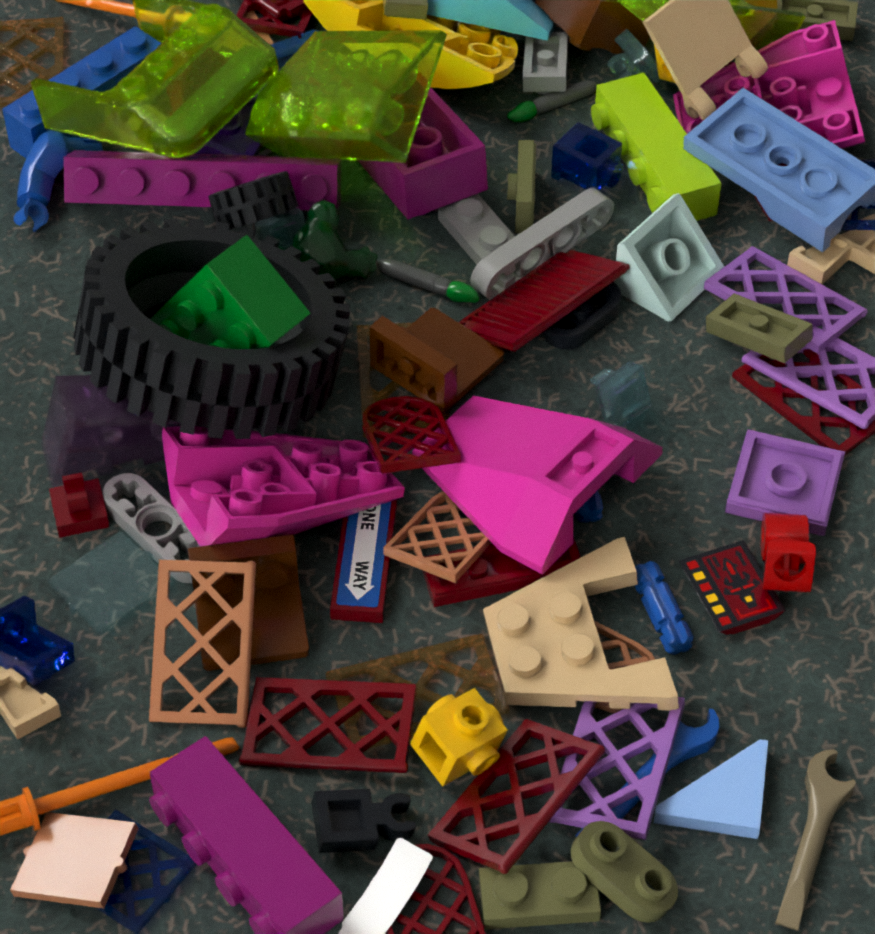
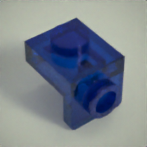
[0,596,75,685]

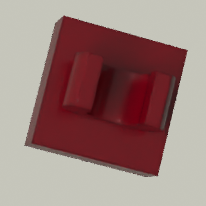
[49,472,109,538]

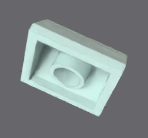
[614,193,724,322]

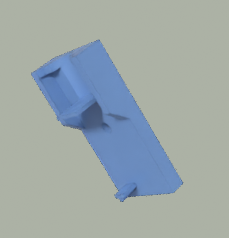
[683,88,875,253]

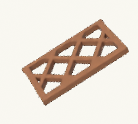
[149,559,256,728]

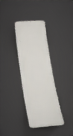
[338,838,433,934]

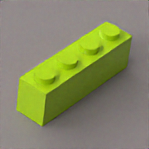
[591,73,721,221]

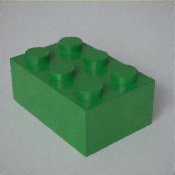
[150,235,311,349]

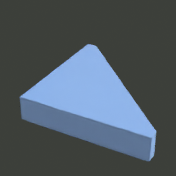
[654,739,768,839]

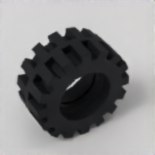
[208,171,299,230]

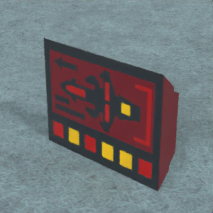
[678,540,786,635]

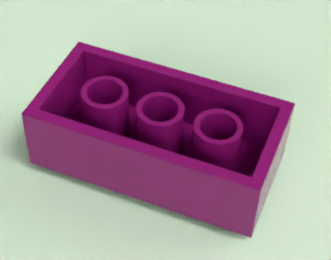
[324,57,488,220]

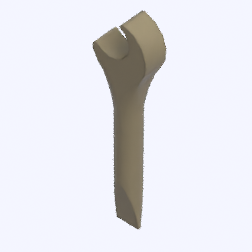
[775,749,856,931]

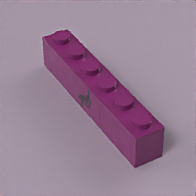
[63,150,342,210]

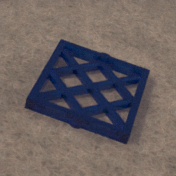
[97,809,196,934]

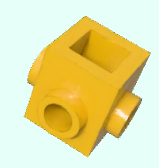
[410,688,508,787]

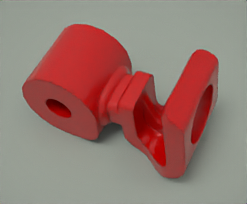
[761,513,816,593]

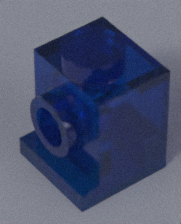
[551,122,623,190]

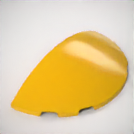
[303,0,518,89]

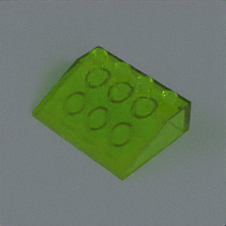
[245,30,447,163]

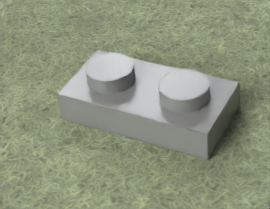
[523,32,568,95]
[438,194,515,265]

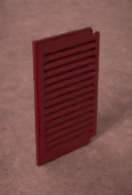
[459,250,630,352]

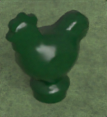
[278,200,378,280]

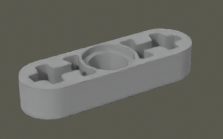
[103,473,200,583]

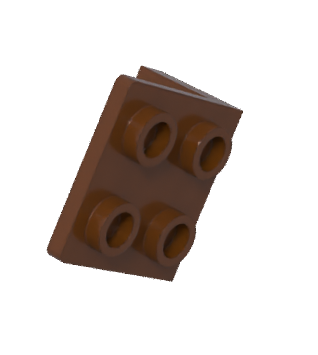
[370,308,504,414]
[188,534,309,671]

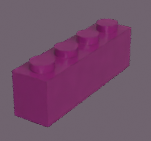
[149,736,344,934]

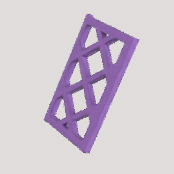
[704,246,868,354]
[742,326,875,430]
[549,697,685,840]

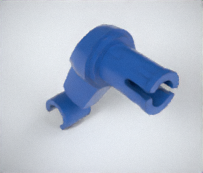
[13,129,103,232]

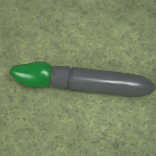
[507,80,598,123]
[377,259,479,303]

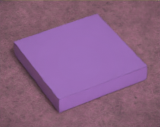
[725,429,845,536]

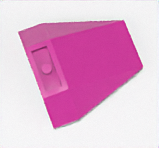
[673,20,865,149]
[412,396,662,575]
[162,426,405,546]

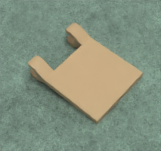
[642,0,768,120]

